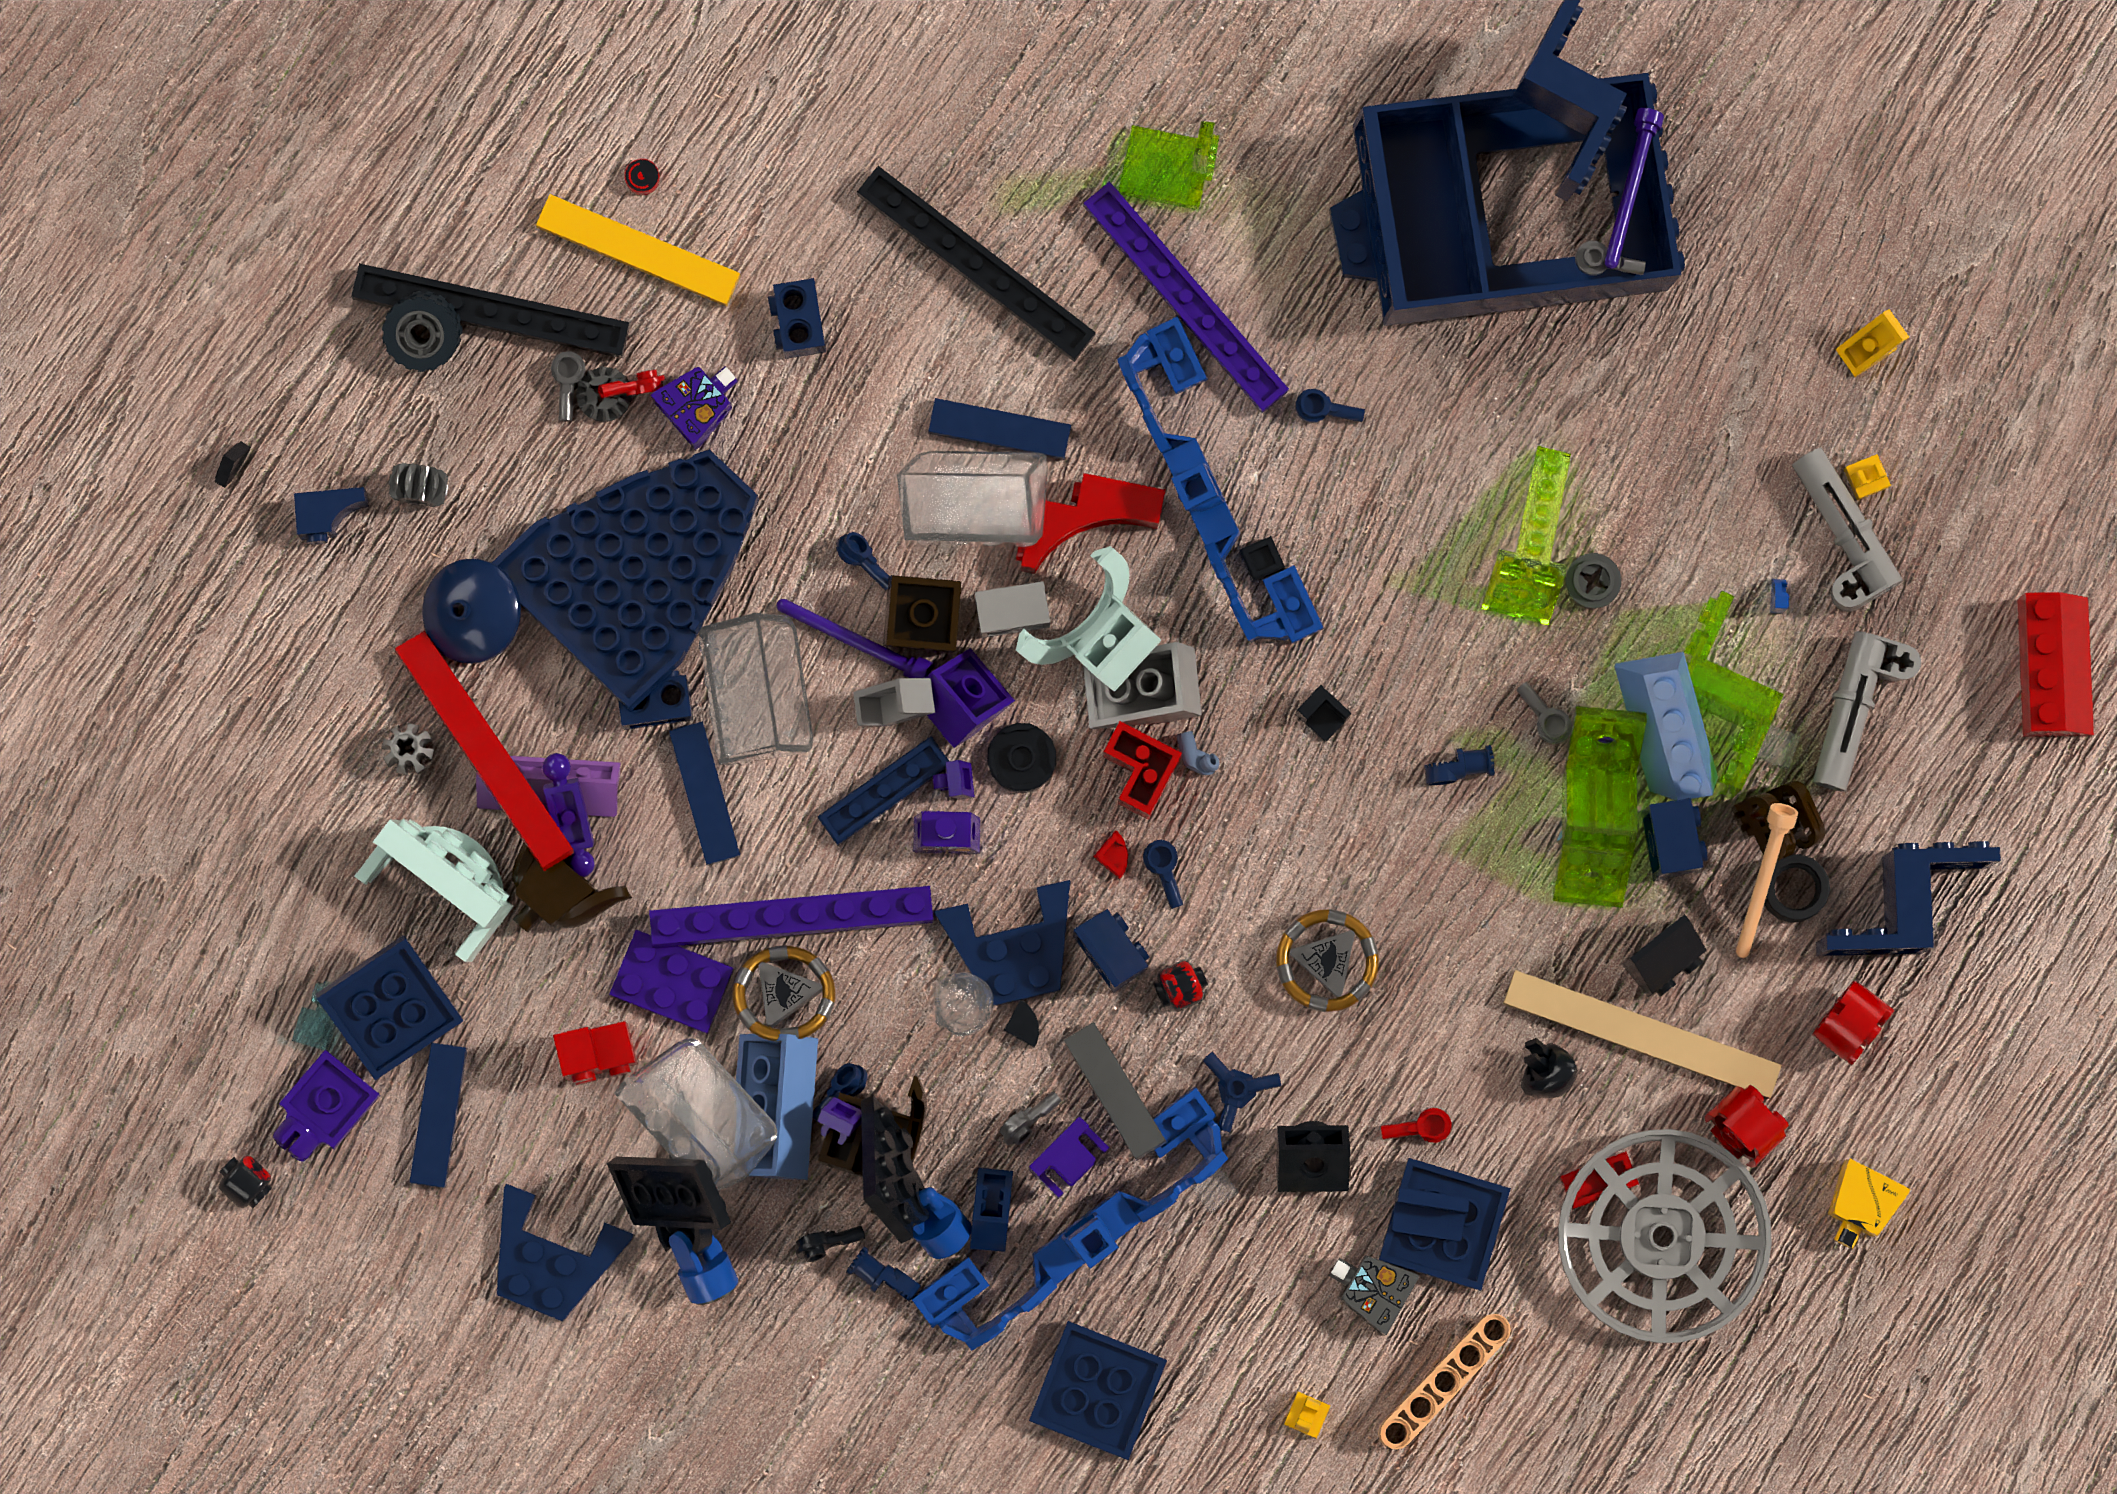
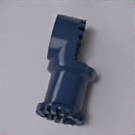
[1424,745,1495,786]
[846,1246,921,1302]

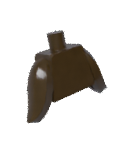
[512,843,632,933]

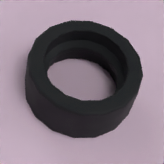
[1764,854,1830,923]

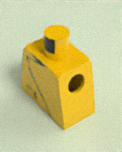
[1828,1159,1911,1249]

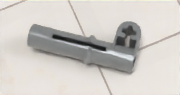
[1792,447,1904,612]
[1812,631,1921,792]

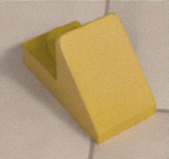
[1835,309,1909,377]

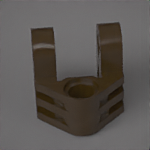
[1731,781,1825,861]

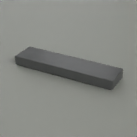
[1064,1022,1167,1161]

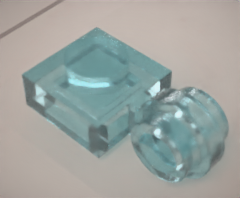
[292,981,335,1051]

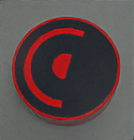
[625,159,660,195]

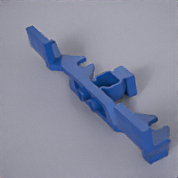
[1117,316,1325,644]
[912,1087,1228,1351]

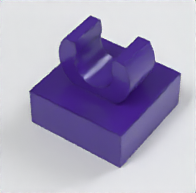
[933,760,975,799]
[817,1097,862,1145]

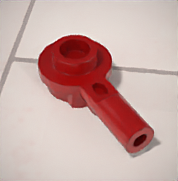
[598,369,666,398]
[1381,1108,1452,1143]

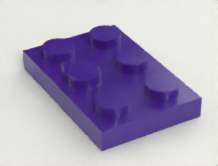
[609,930,734,1034]

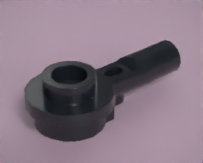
[795,1225,865,1262]

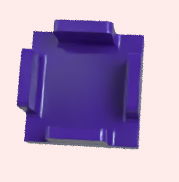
[1029,1116,1109,1199]

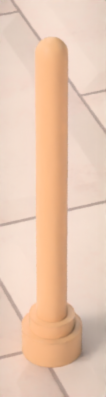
[1736,803,1798,958]

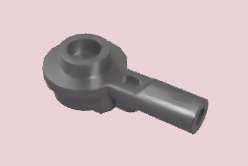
[1575,241,1646,276]
[551,351,586,421]
[1516,682,1572,744]
[1000,1091,1062,1145]

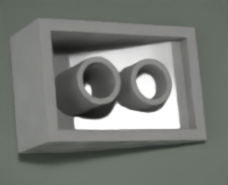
[1083,642,1202,729]

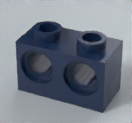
[768,278,826,359]
[618,671,694,730]

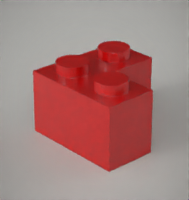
[1103,721,1182,820]
[553,1021,638,1085]

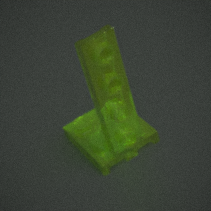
[1118,121,1220,211]
[1481,446,1571,625]

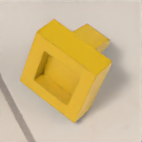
[1844,454,1891,501]
[1284,1391,1330,1439]

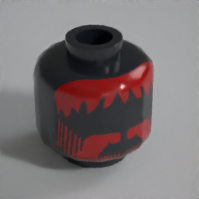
[1153,960,1208,1012]
[219,1156,272,1208]

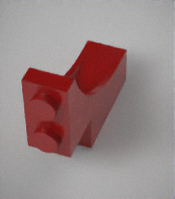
[1016,473,1166,574]

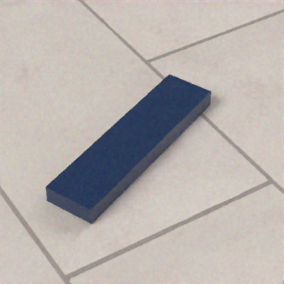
[928,398,1071,460]
[669,721,741,866]
[817,736,949,846]
[409,1043,468,1188]

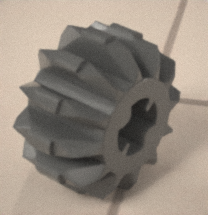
[388,463,449,507]

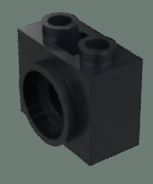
[1276,1121,1350,1192]

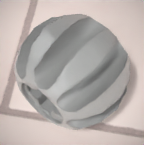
[381,723,434,775]

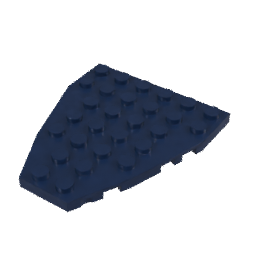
[492,449,759,712]

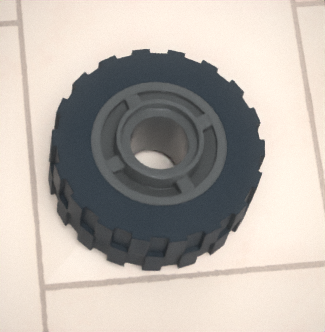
[382,291,462,372]

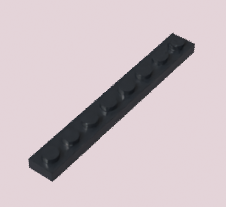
[857,166,1096,362]
[351,263,630,358]

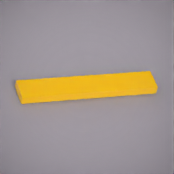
[536,194,741,307]

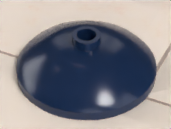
[422,559,521,664]

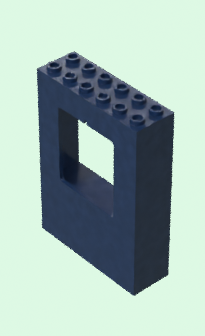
[1353,73,1685,326]

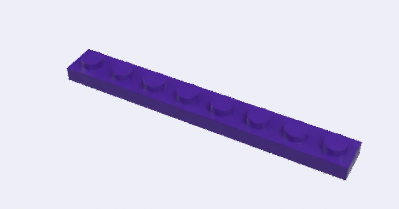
[1083,181,1289,413]
[649,886,934,948]

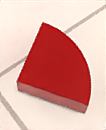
[1093,830,1128,880]

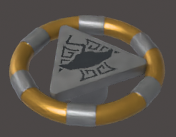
[1276,909,1379,1012]
[732,945,836,1042]

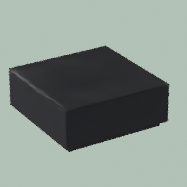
[1239,536,1285,583]

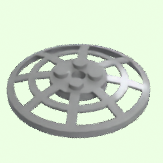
[1558,1129,1772,1343]

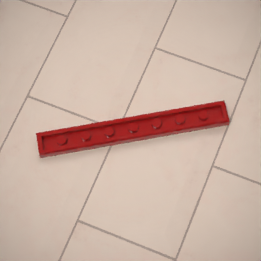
[395,631,574,871]

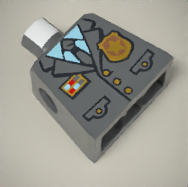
[1329,1256,1420,1336]

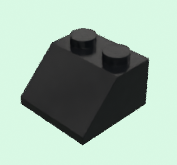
[1622,914,1707,997]

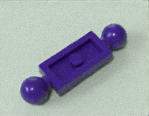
[542,753,595,877]

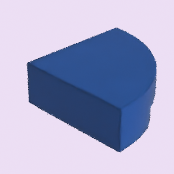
[1770,579,1789,614]

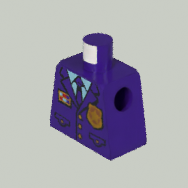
[651,366,738,451]
[913,811,980,854]

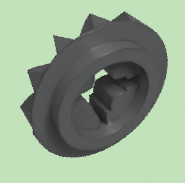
[576,366,632,422]
[1565,553,1622,609]

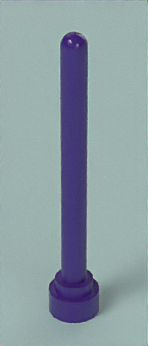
[1605,108,1664,269]
[776,599,933,678]

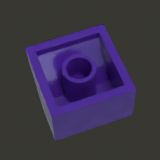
[926,648,1015,748]

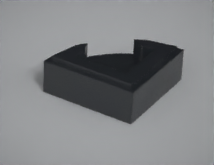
[214,441,251,488]
[1004,1000,1039,1048]

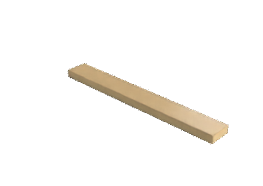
[1503,970,1782,1099]

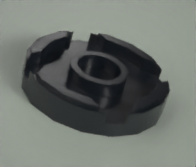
[987,723,1056,793]

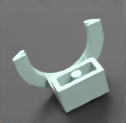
[1016,546,1161,692]

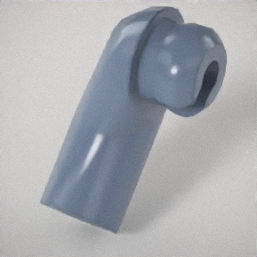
[1176,731,1220,775]

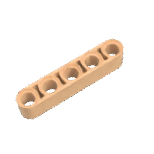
[1378,1314,1511,1449]

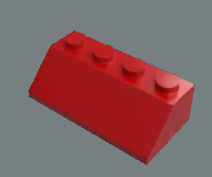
[2017,592,2094,737]

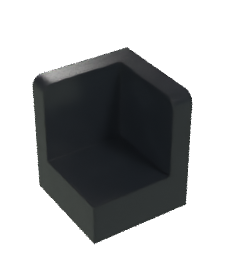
[1295,685,1351,742]

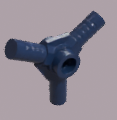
[1202,1051,1282,1133]

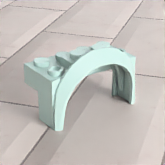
[354,818,514,962]

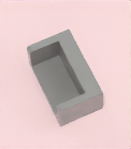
[975,581,1050,638]
[853,678,935,726]

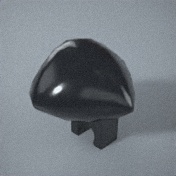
[1520,1038,1578,1098]

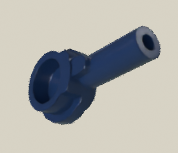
[1295,389,1365,423]
[836,532,889,591]
[1143,840,1184,909]
[812,1063,868,1123]

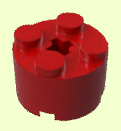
[1812,980,1894,1066]
[1704,1085,1789,1168]

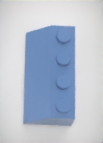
[1614,651,1718,800]
[729,1034,818,1180]

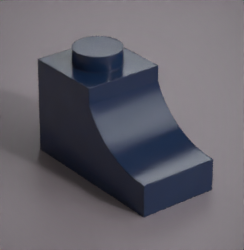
[294,487,369,545]
[970,1168,1013,1252]

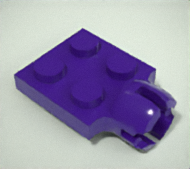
[273,1050,380,1162]

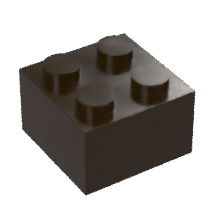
[883,575,962,652]

